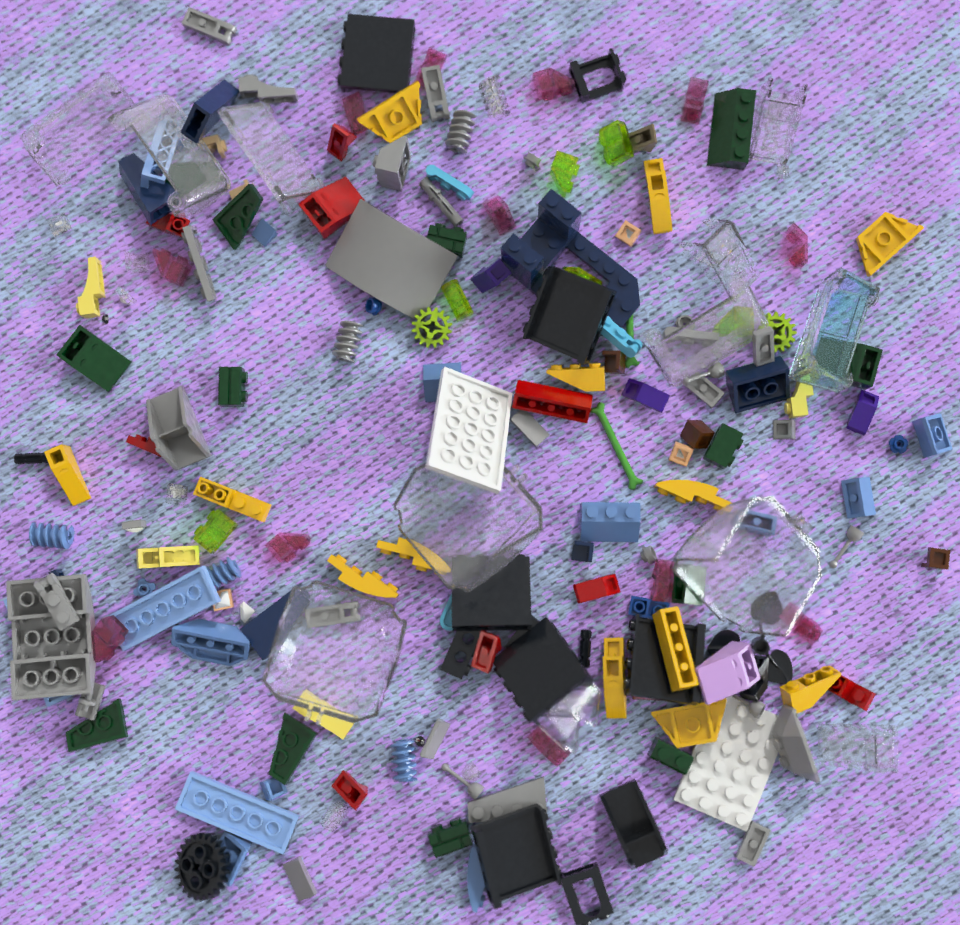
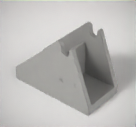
[146,385,212,471]

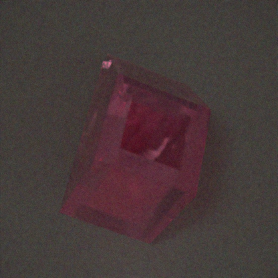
[532,68,575,101]
[152,248,192,287]
[265,532,312,563]
[91,615,129,663]

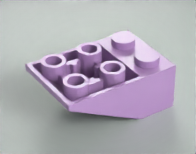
[695,641,761,705]

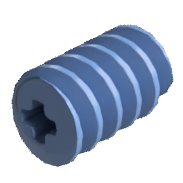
[29,522,75,549]
[206,557,242,587]
[390,739,418,782]

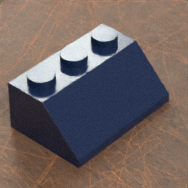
[725,356,790,414]

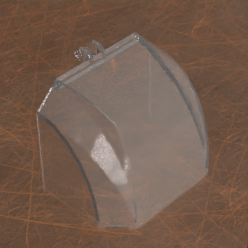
[393,463,543,593]
[672,496,821,637]
[262,580,407,725]

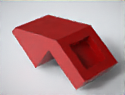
[145,212,191,238]
[573,574,620,604]
[828,675,876,711]

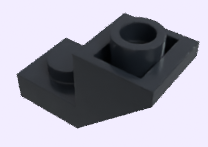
[739,655,769,702]

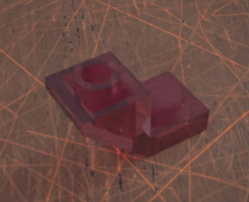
[681,77,709,125]
[785,222,808,269]
[780,603,823,646]

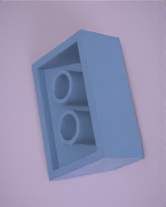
[580,502,641,542]

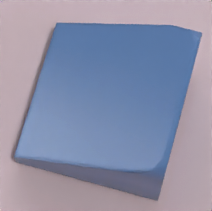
[251,218,278,247]
[260,777,288,801]

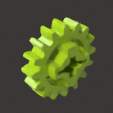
[411,307,452,348]
[755,312,797,354]

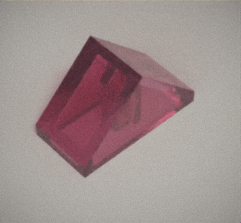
[482,195,516,236]

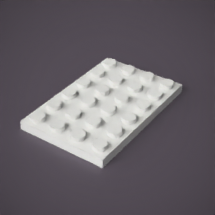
[425,367,513,494]
[673,696,779,832]

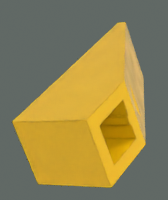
[546,363,606,392]
[44,444,92,506]
[780,665,841,714]

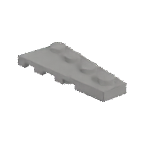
[181,225,217,302]
[467,776,547,823]

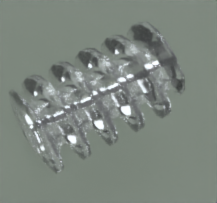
[478,75,511,120]

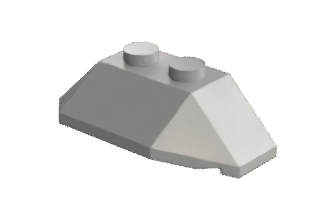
[772,704,820,783]

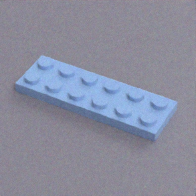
[107,566,221,651]
[175,771,300,854]

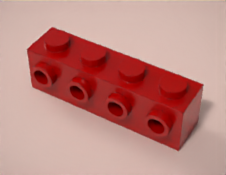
[512,380,593,423]

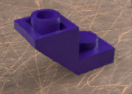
[470,257,512,293]
[621,378,670,413]
[846,389,879,436]

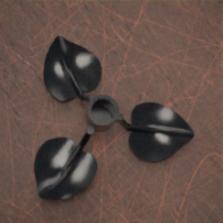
[707,592,793,684]

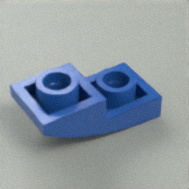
[628,595,670,619]

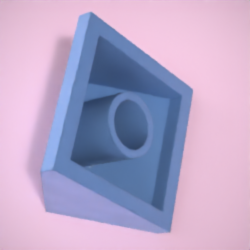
[423,362,462,402]
[912,413,953,458]
[220,830,252,887]

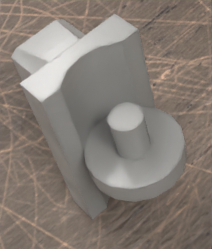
[75,682,106,721]

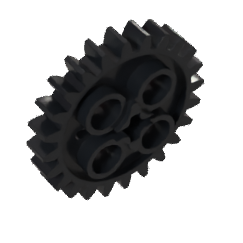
[174,833,231,901]

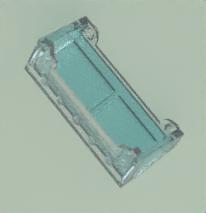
[788,267,880,393]

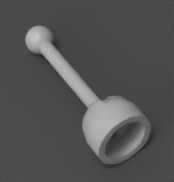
[683,362,725,385]
[829,525,864,568]
[731,694,766,718]
[441,763,484,800]

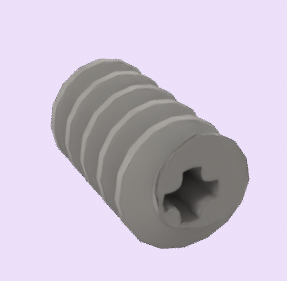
[445,110,476,154]
[332,321,364,363]

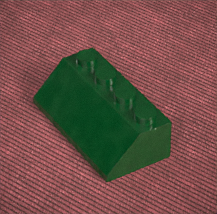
[707,88,756,170]

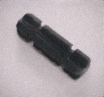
[14,452,48,464]
[579,629,592,668]

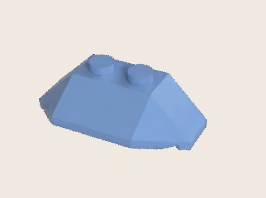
[171,619,250,666]

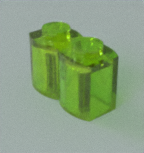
[599,120,634,166]
[193,509,238,554]

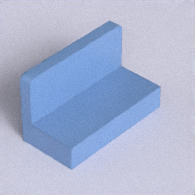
[841,477,876,519]

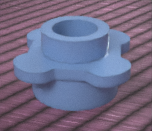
[133,578,156,597]

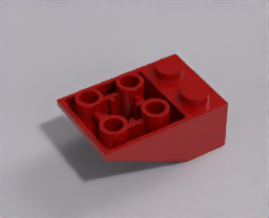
[298,177,365,239]

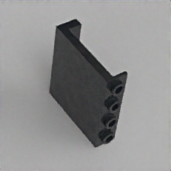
[337,14,416,93]
[523,266,617,365]
[452,554,532,631]
[623,614,706,706]
[493,617,594,726]
[470,803,562,909]

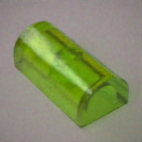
[441,279,474,322]

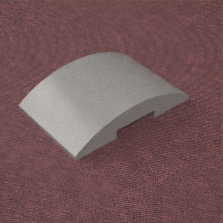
[325,199,458,321]
[6,574,96,701]

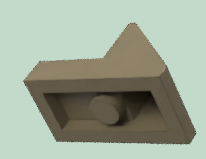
[620,124,657,156]

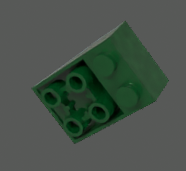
[57,325,132,392]
[811,337,883,390]

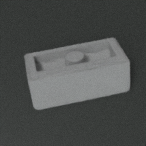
[510,410,550,447]
[420,718,450,759]
[283,856,317,901]

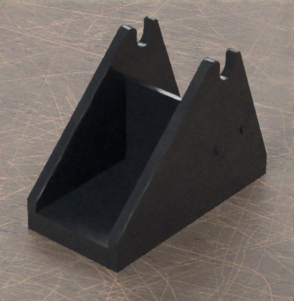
[599,779,668,870]

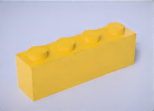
[652,606,699,692]

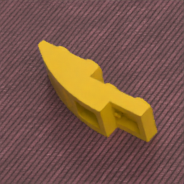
[644,158,673,234]
[193,477,271,523]
[654,480,734,513]
[376,537,451,576]
[327,554,400,598]
[603,638,627,719]

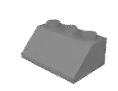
[373,136,411,192]

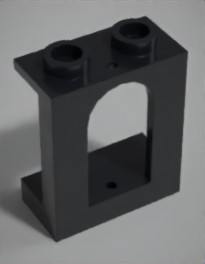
[569,48,626,103]
[560,862,614,925]

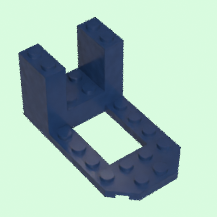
[501,189,640,336]

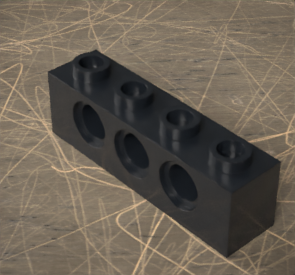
[440,631,481,679]

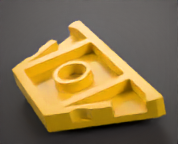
[356,81,422,143]
[856,212,924,277]
[651,698,727,748]

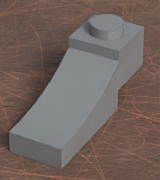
[238,74,298,104]

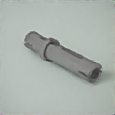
[419,177,464,227]

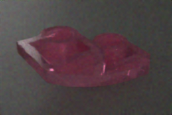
[415,47,447,87]
[342,92,368,135]
[650,559,675,602]
[527,724,571,767]

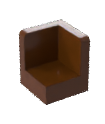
[602,351,626,374]
[680,420,715,449]
[921,547,951,570]

